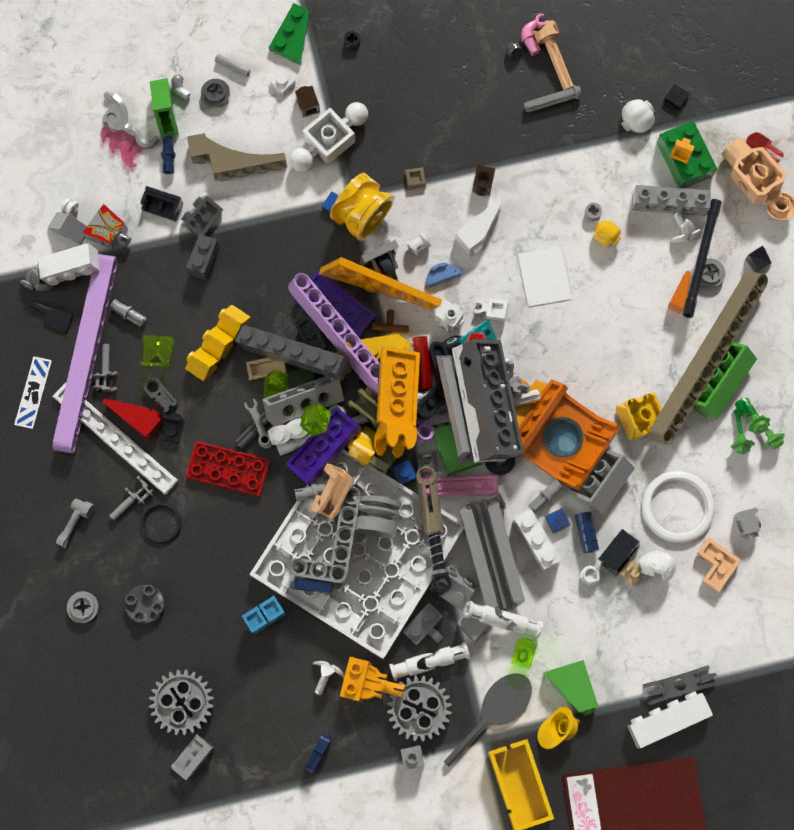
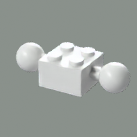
[289,102,368,172]

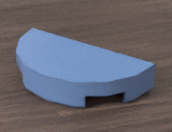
[426,263,462,289]

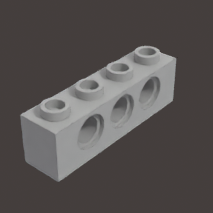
[632,185,711,216]
[262,376,344,426]

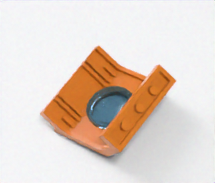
[519,379,621,490]

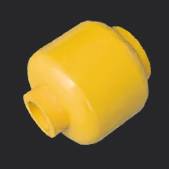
[593,220,621,247]

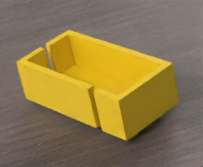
[488,739,554,830]

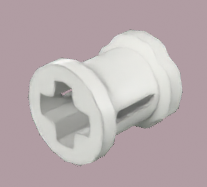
[406,232,431,257]

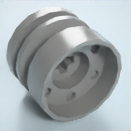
[355,495,401,538]

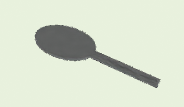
[443,673,532,767]

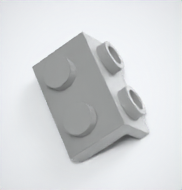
[429,565,478,610]

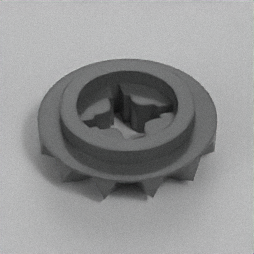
[201,79,230,107]

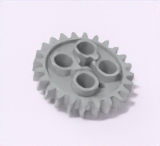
[149,669,215,735]
[387,676,452,741]

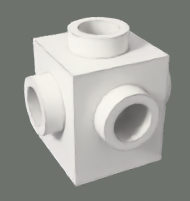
[435,300,465,332]

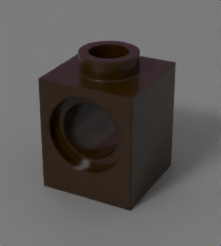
[295,86,320,118]
[472,165,495,196]

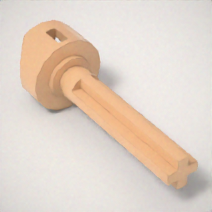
[532,20,573,90]

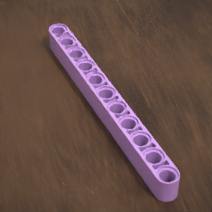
[53,254,118,453]
[288,273,434,445]

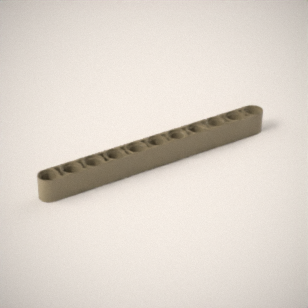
[649,272,768,445]

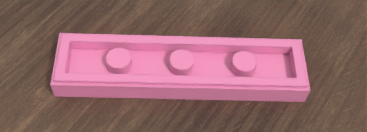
[421,475,498,498]

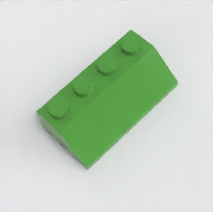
[693,342,757,419]

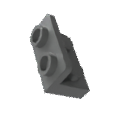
[180,195,224,237]

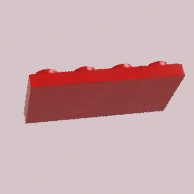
[185,441,271,497]

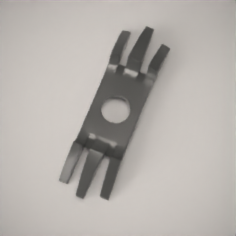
[642,665,717,705]

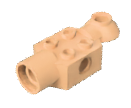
[721,138,794,220]

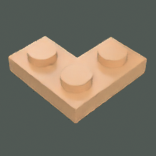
[696,537,741,592]

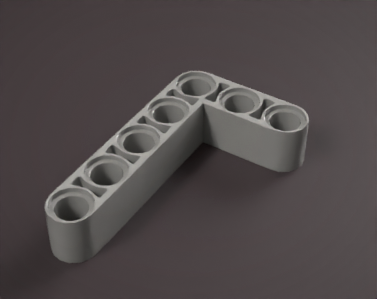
[290,487,361,585]

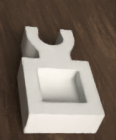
[474,299,509,321]

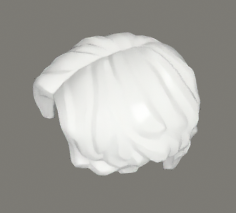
[639,550,676,580]

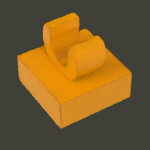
[670,138,695,164]

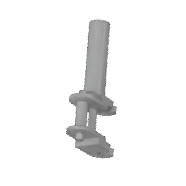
[93,344,118,392]
[109,476,153,521]

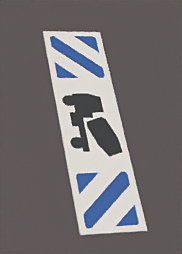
[14,357,52,429]

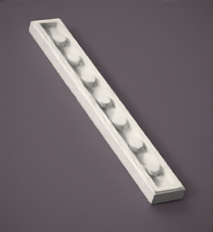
[52,383,179,496]

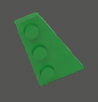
[269,3,310,65]

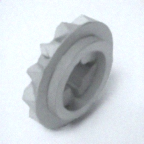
[701,258,725,288]
[67,591,99,623]

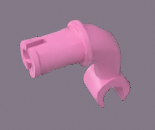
[521,14,548,56]

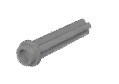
[524,85,582,113]

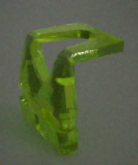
[140,335,174,369]

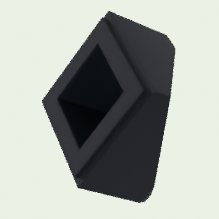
[745,245,772,273]

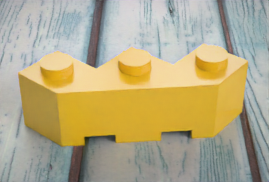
[185,305,250,381]
[336,334,413,373]

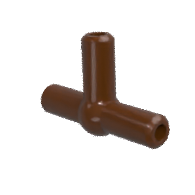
[371,309,409,333]

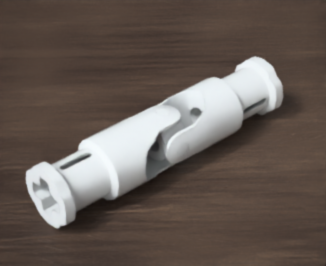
[463,601,543,638]
[389,642,470,682]

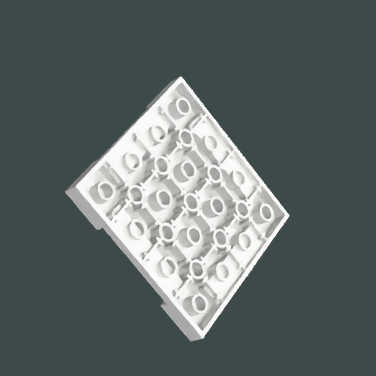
[249,449,464,660]

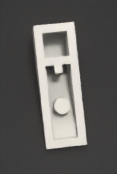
[455,200,502,255]

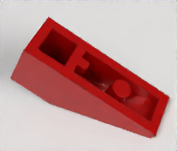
[102,399,164,440]

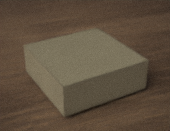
[405,167,426,189]

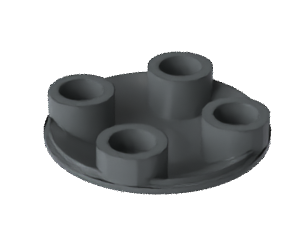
[125,585,165,624]

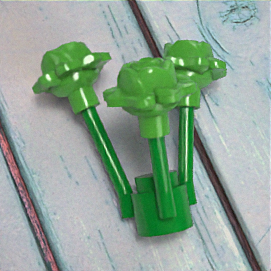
[731,398,785,454]

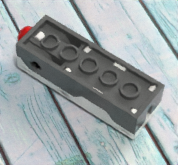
[452,332,524,462]

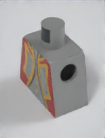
[83,204,132,249]

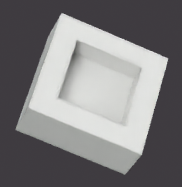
[270,68,296,95]

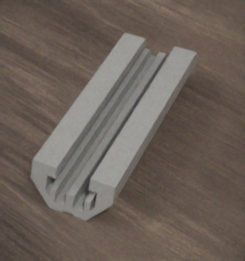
[436,355,474,463]
[459,499,525,611]

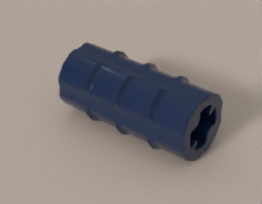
[575,512,599,554]

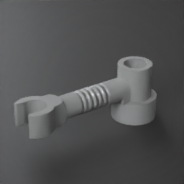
[244,399,273,449]
[56,498,95,548]

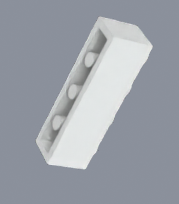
[627,691,713,748]

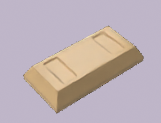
[246,358,287,381]

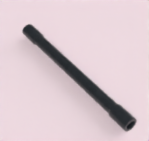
[682,199,722,318]

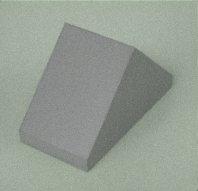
[48,212,87,245]

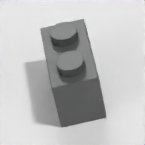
[186,234,220,280]

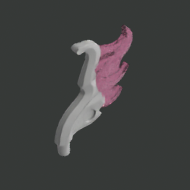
[100,91,159,167]

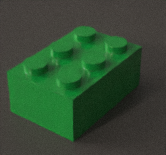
[656,120,717,188]

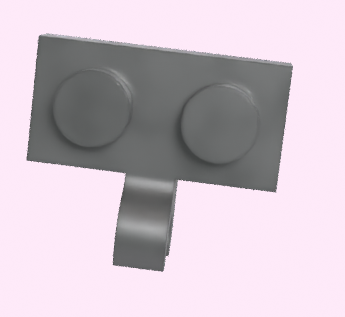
[402,603,444,645]

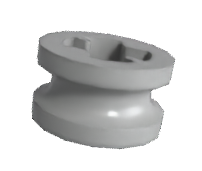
[584,202,602,221]

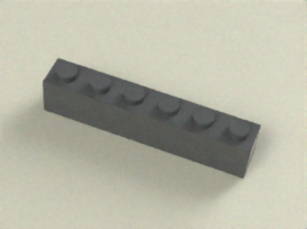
[235,325,350,381]

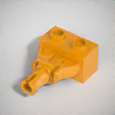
[340,657,406,703]

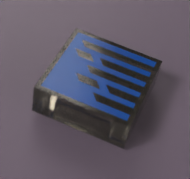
[545,508,571,534]

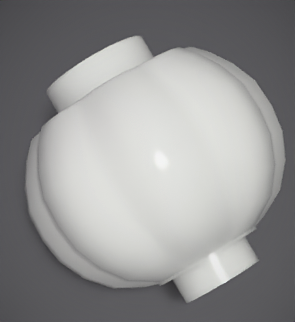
[621,99,655,133]

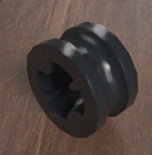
[344,31,360,50]

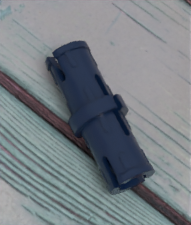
[161,135,176,174]

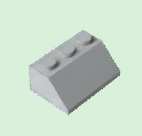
[565,449,635,515]

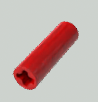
[412,336,432,389]

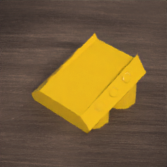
[615,393,662,441]

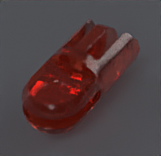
[746,132,784,163]

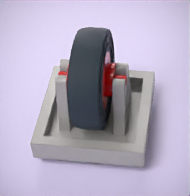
[360,239,399,281]

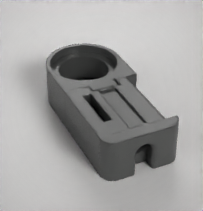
[144,378,178,414]

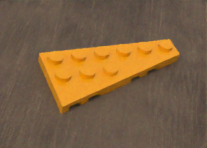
[319,257,442,310]

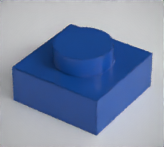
[391,460,416,485]

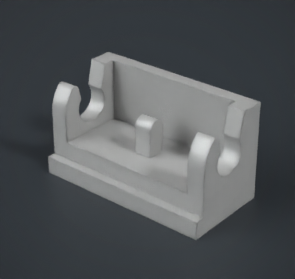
[171,734,214,780]

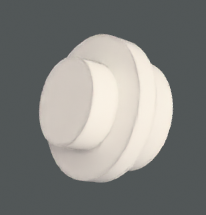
[581,566,600,585]

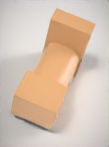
[311,463,355,519]

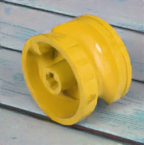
[330,173,395,241]

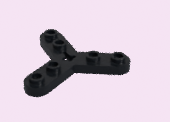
[417,342,449,420]

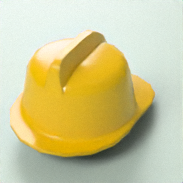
[537,707,580,749]

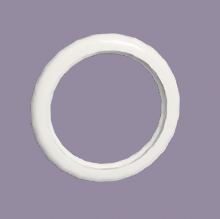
[642,471,715,543]

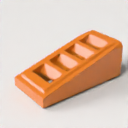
[668,271,691,314]

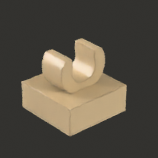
[618,558,644,586]

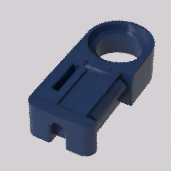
[293,578,334,595]
[304,732,332,774]

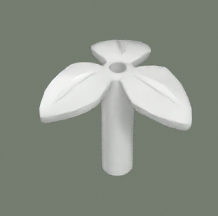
[670,212,701,243]
[313,661,345,695]

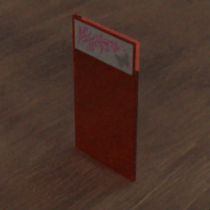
[563,757,706,830]

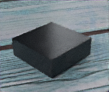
[664,84,690,109]

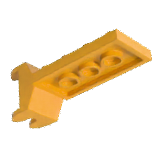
[374,346,420,459]

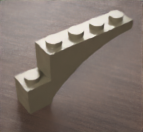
[187,133,287,181]

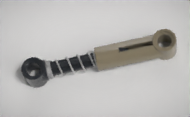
[416,466,452,595]

